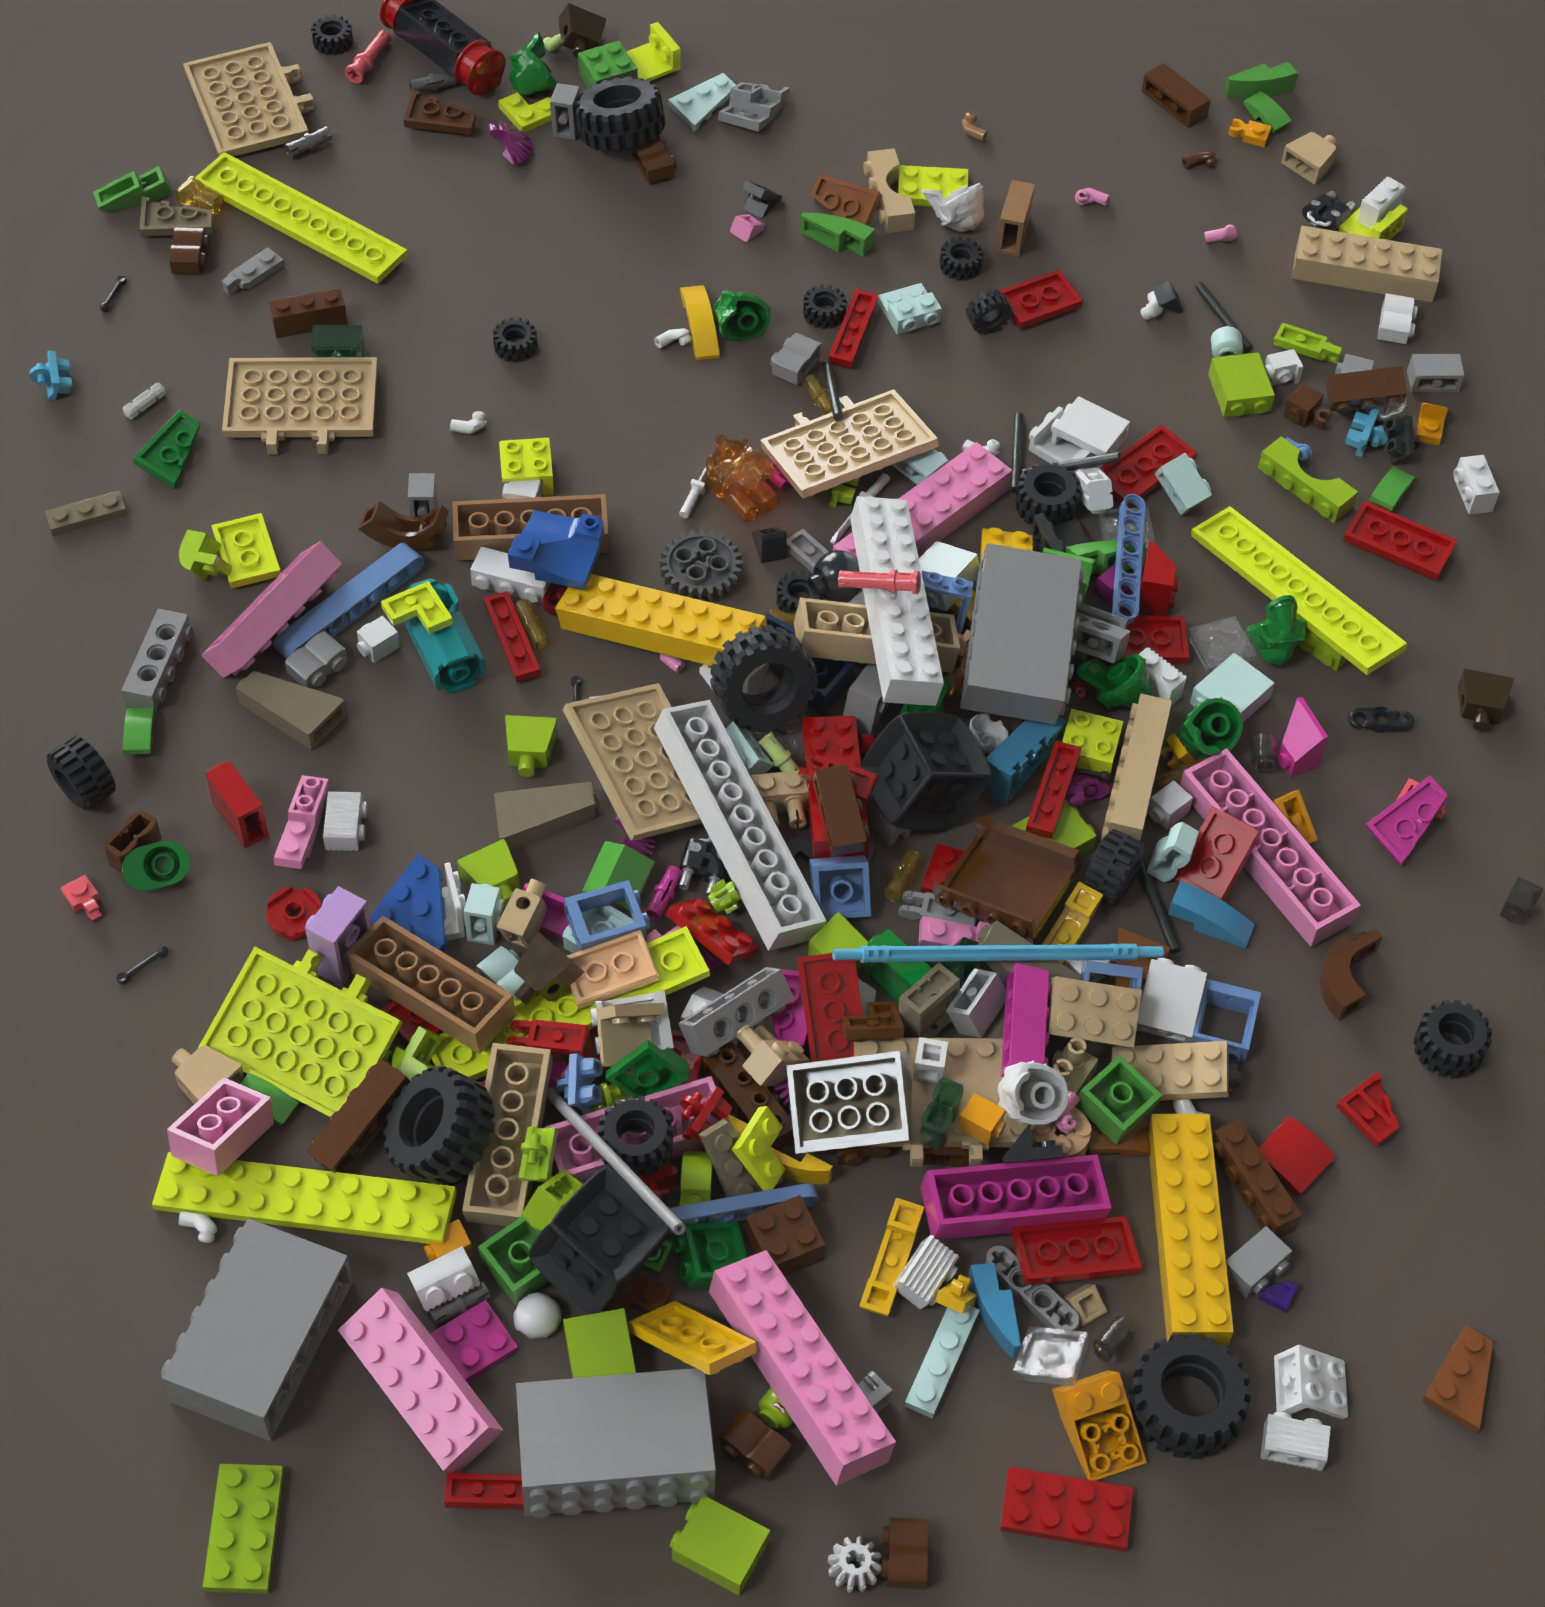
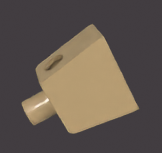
[1281,132,1337,185]
[496,879,547,948]
[172,1046,245,1104]

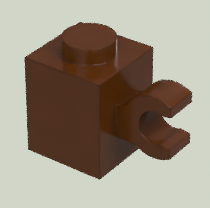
[1284,383,1332,429]

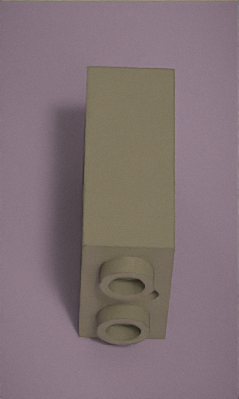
[899,963,960,1038]

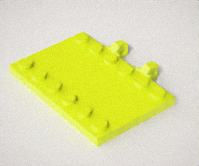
[198,946,403,1117]

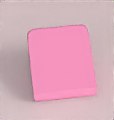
[730,214,765,242]

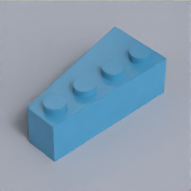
[983,716,1068,806]

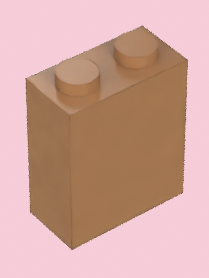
[996,180,1035,257]

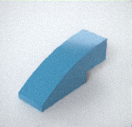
[1168,881,1255,949]
[968,1263,1021,1359]

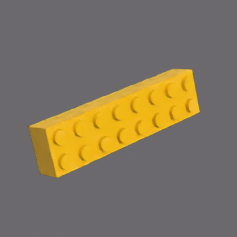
[555,574,767,666]
[1147,1114,1234,1347]

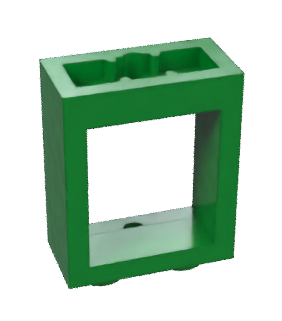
[865,929,932,1005]

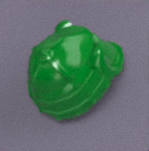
[509,32,557,95]
[713,291,771,341]
[1245,595,1306,666]
[1077,654,1152,709]
[1178,697,1243,760]

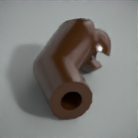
[1182,151,1217,168]

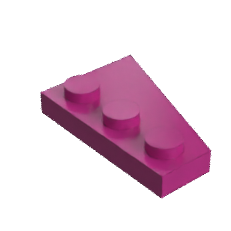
[1366,775,1448,867]
[772,969,808,1052]

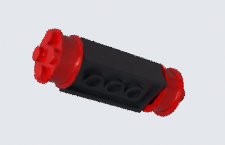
[380,0,506,95]

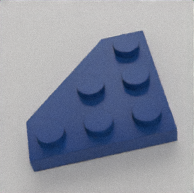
[369,853,448,952]

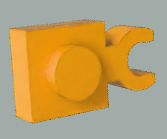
[1228,119,1272,147]

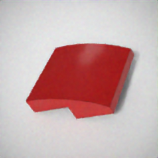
[1258,1116,1336,1196]

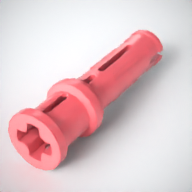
[344,30,392,84]
[838,569,921,594]

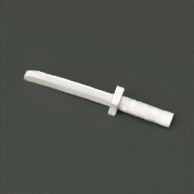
[679,444,723,518]
[830,473,890,545]

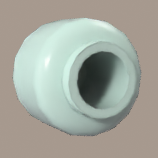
[1211,326,1243,357]

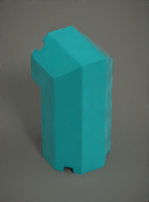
[404,578,486,694]

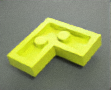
[498,92,552,133]
[381,581,453,634]
[731,1106,786,1191]

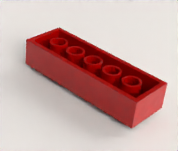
[801,716,870,860]

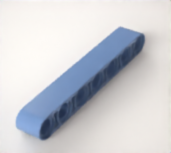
[273,543,424,659]

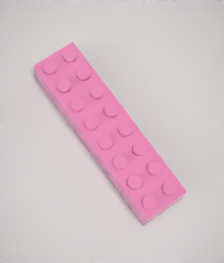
[833,442,1012,590]
[1180,748,1361,947]
[709,1250,896,1486]

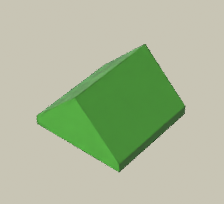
[582,841,655,911]

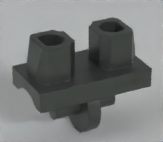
[1383,415,1421,465]

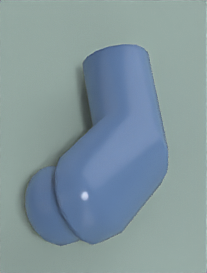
[1286,437,1313,461]

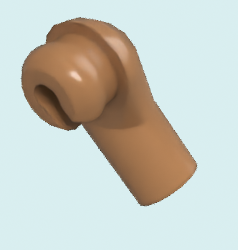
[962,112,988,142]

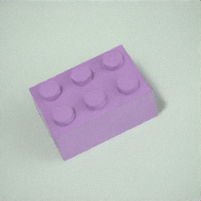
[305,886,371,987]

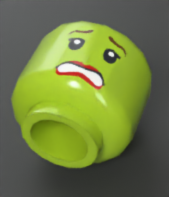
[759,1387,794,1430]

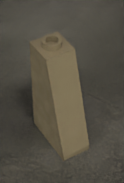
[236,671,347,750]
[494,782,600,851]
[976,920,1081,1004]

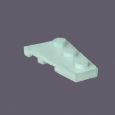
[668,73,736,132]

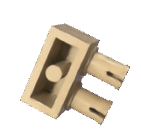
[751,770,808,828]
[736,1024,810,1086]
[1050,1038,1098,1095]

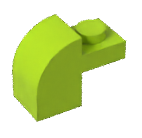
[179,529,232,581]
[392,1026,443,1081]
[680,1150,712,1206]

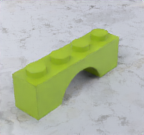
[1258,436,1358,524]

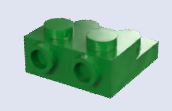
[606,1040,689,1099]
[672,1222,747,1289]

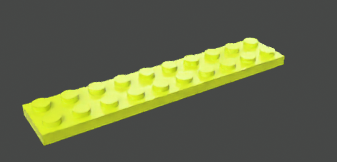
[194,152,408,284]
[1191,506,1407,675]
[432,926,710,1080]
[152,1152,457,1244]

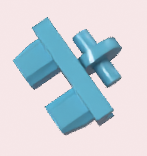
[29,351,72,401]
[1344,409,1389,457]

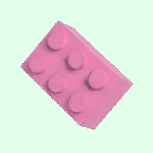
[167,1078,274,1176]

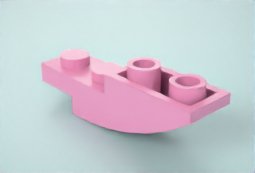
[274,775,329,869]
[918,916,1033,946]

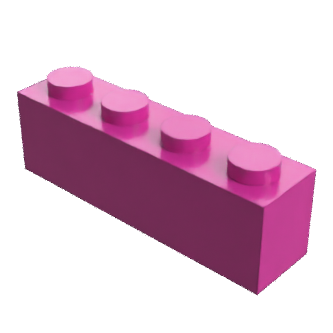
[1001,963,1052,1077]

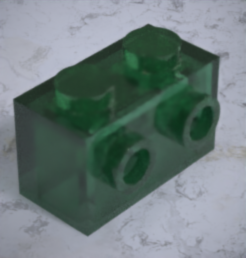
[311,325,364,358]

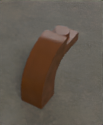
[358,501,449,550]
[1320,928,1383,1021]

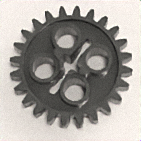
[660,529,743,601]

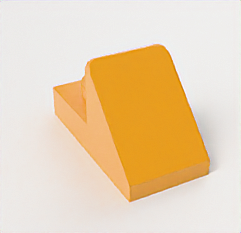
[1415,402,1448,446]
[1274,789,1318,844]

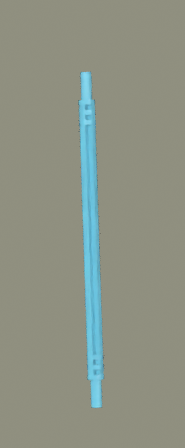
[832,944,1164,963]

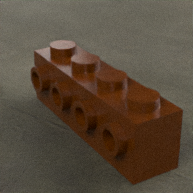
[702,1042,794,1151]
[306,1058,411,1173]
[1212,1119,1302,1238]

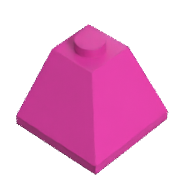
[1278,697,1328,778]

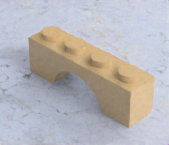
[863,148,915,233]

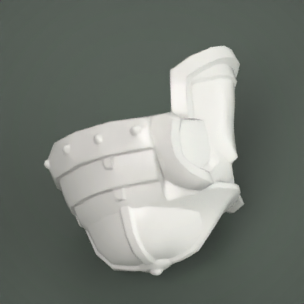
[921,183,984,232]
[998,1060,1069,1127]

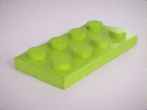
[203,1464,284,1594]

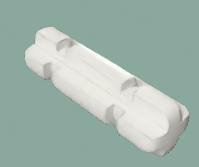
[123,383,166,419]

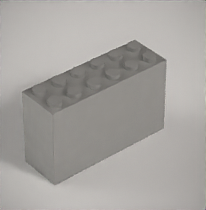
[960,543,1085,725]
[161,1218,353,1442]
[516,1368,716,1518]

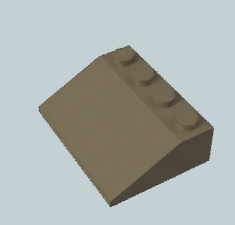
[786,1051,912,1154]

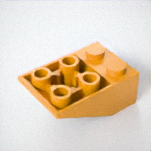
[1052,1370,1147,1481]

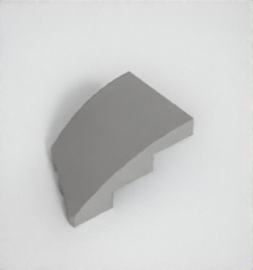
[718,82,790,132]

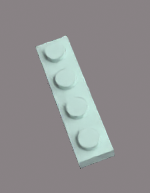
[904,1307,980,1419]

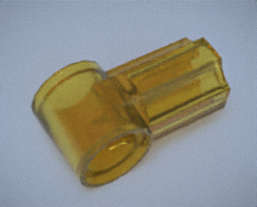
[174,176,224,215]

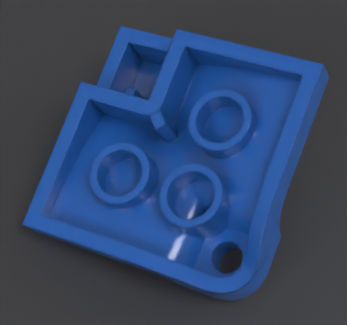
[508,510,604,590]

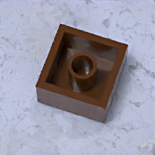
[745,1195,825,1276]

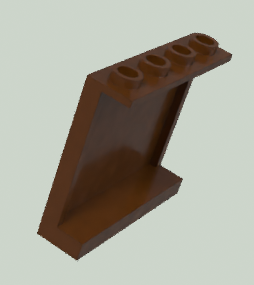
[933,815,1081,940]

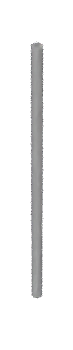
[547,1087,686,1235]

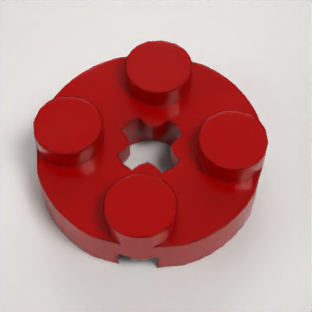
[266,886,322,942]

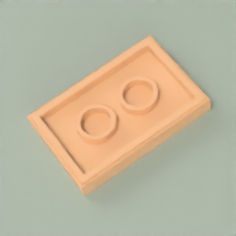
[567,930,660,1009]

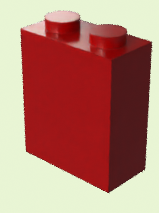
[205,760,269,848]

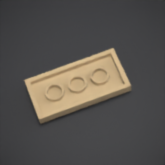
[1112,1041,1229,1101]

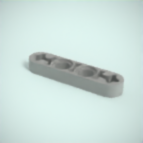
[985,1246,1079,1338]

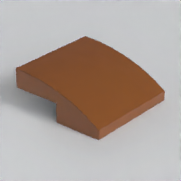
[1087,1117,1150,1158]

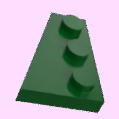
[133,410,200,489]

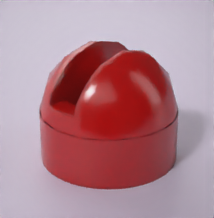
[858,734,876,755]

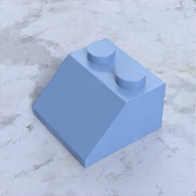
[809,855,871,920]

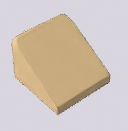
[1063,1284,1108,1326]

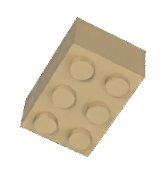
[1046,976,1142,1048]

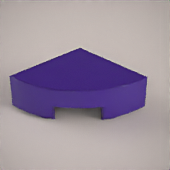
[1258,1281,1299,1313]

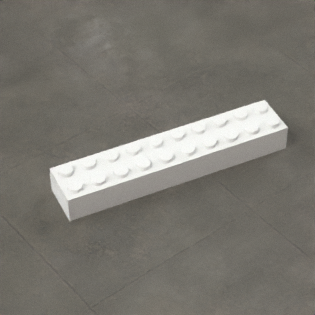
[850,496,944,706]
[654,700,827,951]

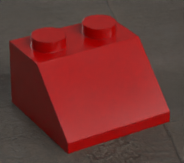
[1138,541,1180,616]

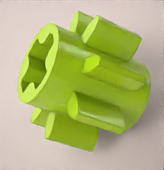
[708,879,741,914]

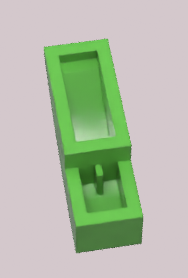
[1224,62,1298,98]
[93,166,173,211]
[800,212,875,257]
[1065,540,1146,575]

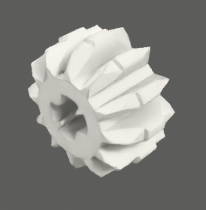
[828,1536,882,1593]

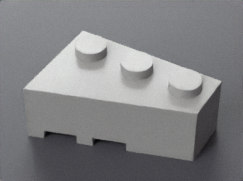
[843,663,890,735]

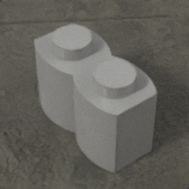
[770,333,822,385]
[285,631,347,689]

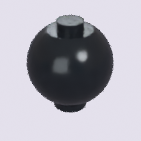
[807,550,861,602]

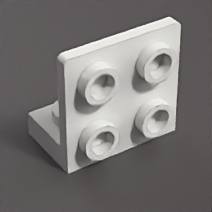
[442,862,466,941]
[1274,1345,1348,1419]

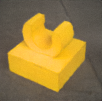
[1160,733,1196,769]
[935,1274,977,1314]

